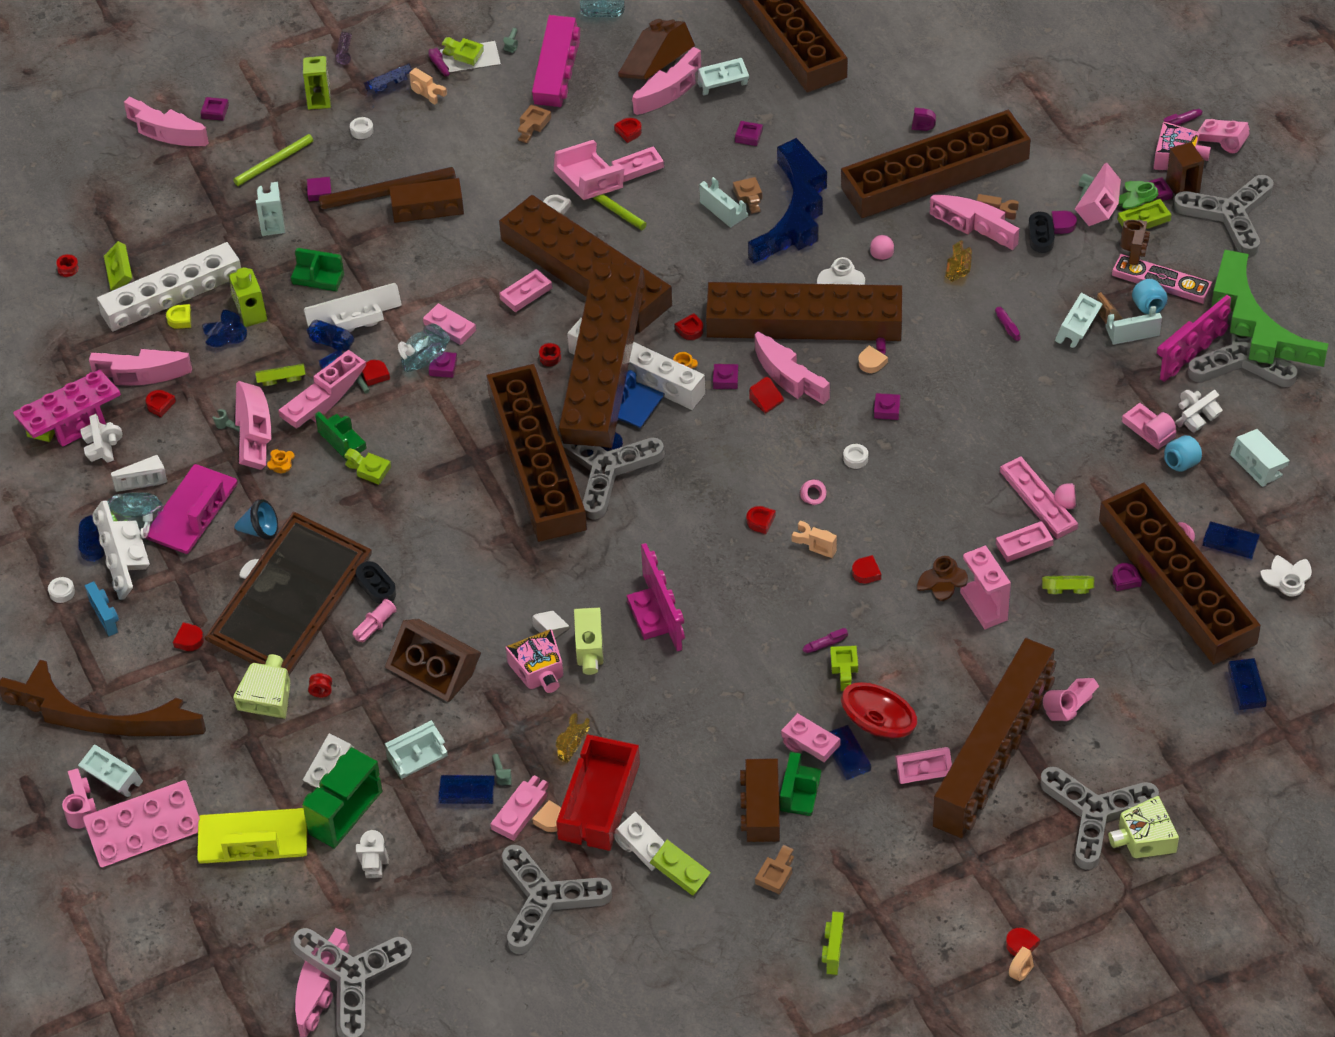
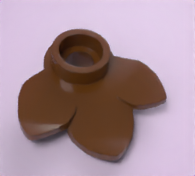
[917,556,968,601]

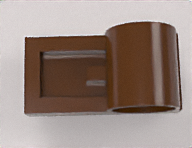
[1120,220,1150,266]

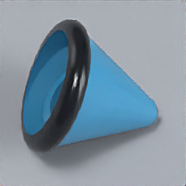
[234,499,278,540]

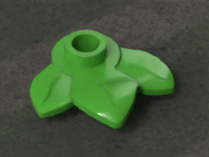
[1118,181,1158,209]

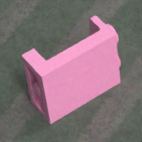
[554,140,624,200]
[960,545,1011,629]

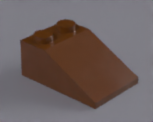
[618,19,695,80]

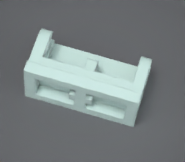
[697,58,749,95]
[699,177,748,228]
[256,182,285,236]
[1055,293,1102,348]
[1106,306,1162,345]
[1230,429,1290,487]
[385,720,448,779]
[78,744,143,797]

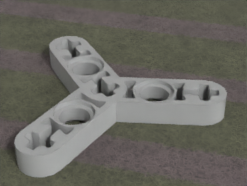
[1174,175,1274,257]
[1188,312,1297,387]
[559,433,665,520]
[1040,767,1159,870]
[502,845,612,954]
[290,928,412,1037]

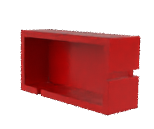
[556,734,640,851]

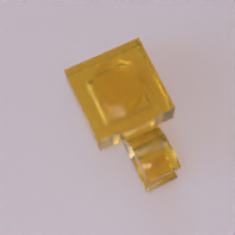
[946,240,972,282]
[556,713,590,763]

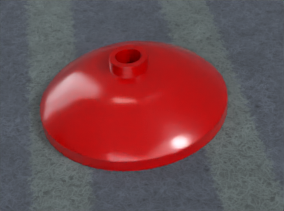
[841,682,917,738]

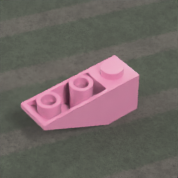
[1075,163,1121,226]

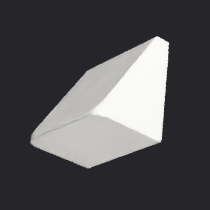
[532,611,570,638]

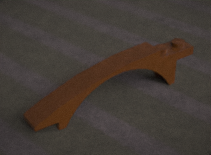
[0,660,206,736]

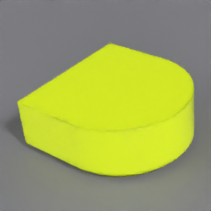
[166,304,191,329]

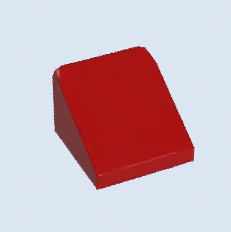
[749,376,784,414]

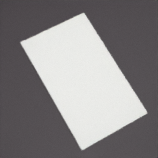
[440,41,501,72]

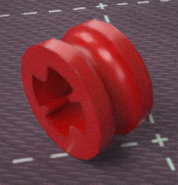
[56,254,79,277]
[539,343,561,366]
[308,673,333,698]

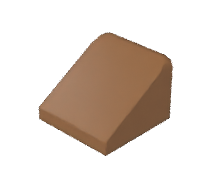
[1097,292,1123,324]

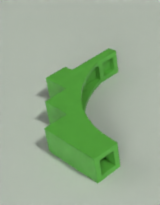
[1211,250,1329,367]

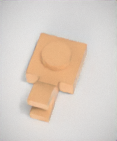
[409,68,447,105]
[792,521,837,558]

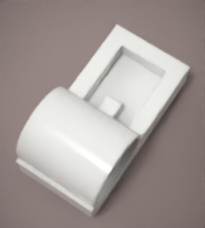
[303,733,354,788]
[614,812,664,871]

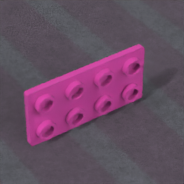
[1157,295,1231,382]
[13,370,121,447]
[145,464,238,554]
[627,543,685,651]

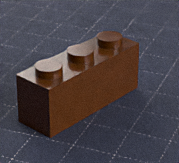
[389,178,464,223]
[740,759,780,842]

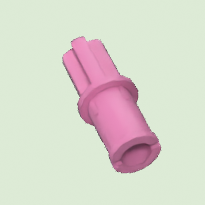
[352,599,396,643]

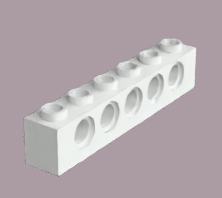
[97,242,241,332]
[567,318,705,410]

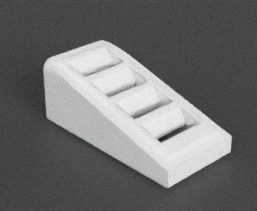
[111,455,167,492]

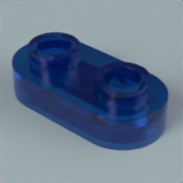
[307,320,354,351]
[79,515,105,561]

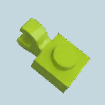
[442,37,484,66]
[344,448,391,485]
[830,646,858,691]

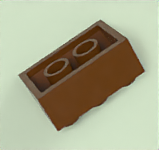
[385,619,481,702]

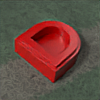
[614,118,642,143]
[674,313,704,340]
[362,360,390,386]
[145,390,176,417]
[746,506,776,534]
[852,555,882,584]
[173,622,204,651]
[1006,928,1040,956]

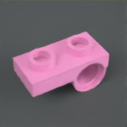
[1197,119,1250,153]
[1122,403,1176,450]
[1043,678,1099,721]
[781,713,841,762]
[62,768,97,829]

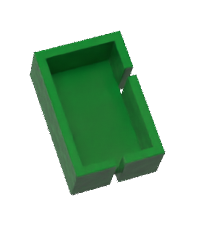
[302,747,383,849]

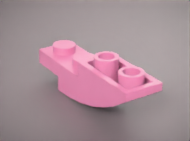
[632,47,701,115]
[124,97,209,146]
[930,195,1019,250]
[755,332,830,405]
[89,349,192,386]
[279,350,366,429]
[235,381,271,470]
[295,928,349,1037]

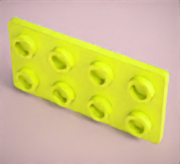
[197,808,307,864]

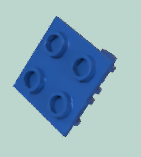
[618,370,665,428]

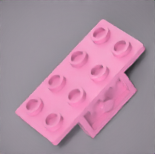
[83,780,200,867]

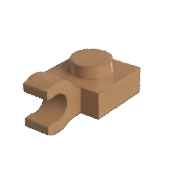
[518,105,551,143]
[733,177,762,214]
[977,194,1019,220]
[755,845,794,895]

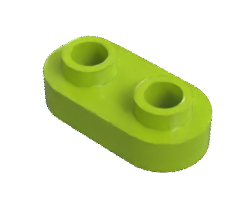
[1042,576,1094,594]

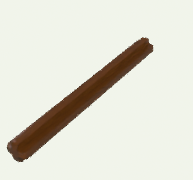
[319,167,456,210]

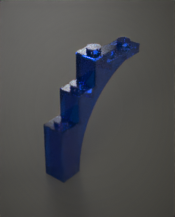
[748,138,827,264]

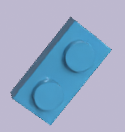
[85,581,119,637]

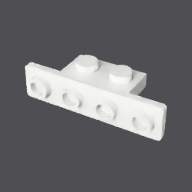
[304,283,401,333]
[93,501,150,600]

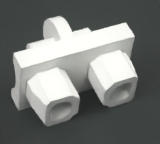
[1175,390,1223,433]
[81,414,123,463]
[356,830,388,878]

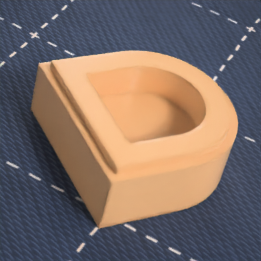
[858,345,888,373]
[532,800,561,832]
[1009,946,1034,981]

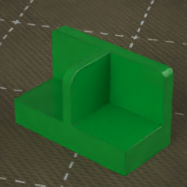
[291,248,344,292]
[315,411,367,461]
[780,752,821,816]

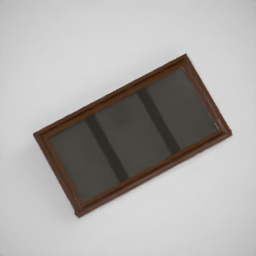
[204,512,372,675]

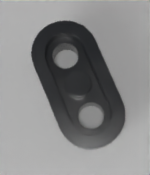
[1028,212,1055,253]
[356,561,396,604]

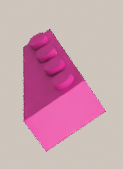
[532,15,580,107]

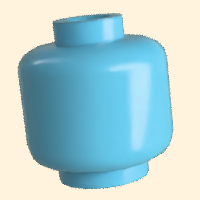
[1132,279,1168,314]
[1164,435,1202,472]

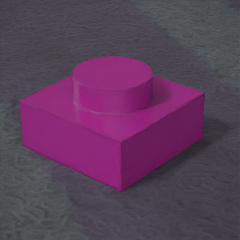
[429,351,457,378]
[713,364,739,389]
[874,393,900,420]

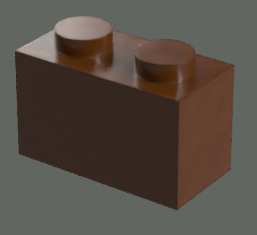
[1166,142,1204,196]

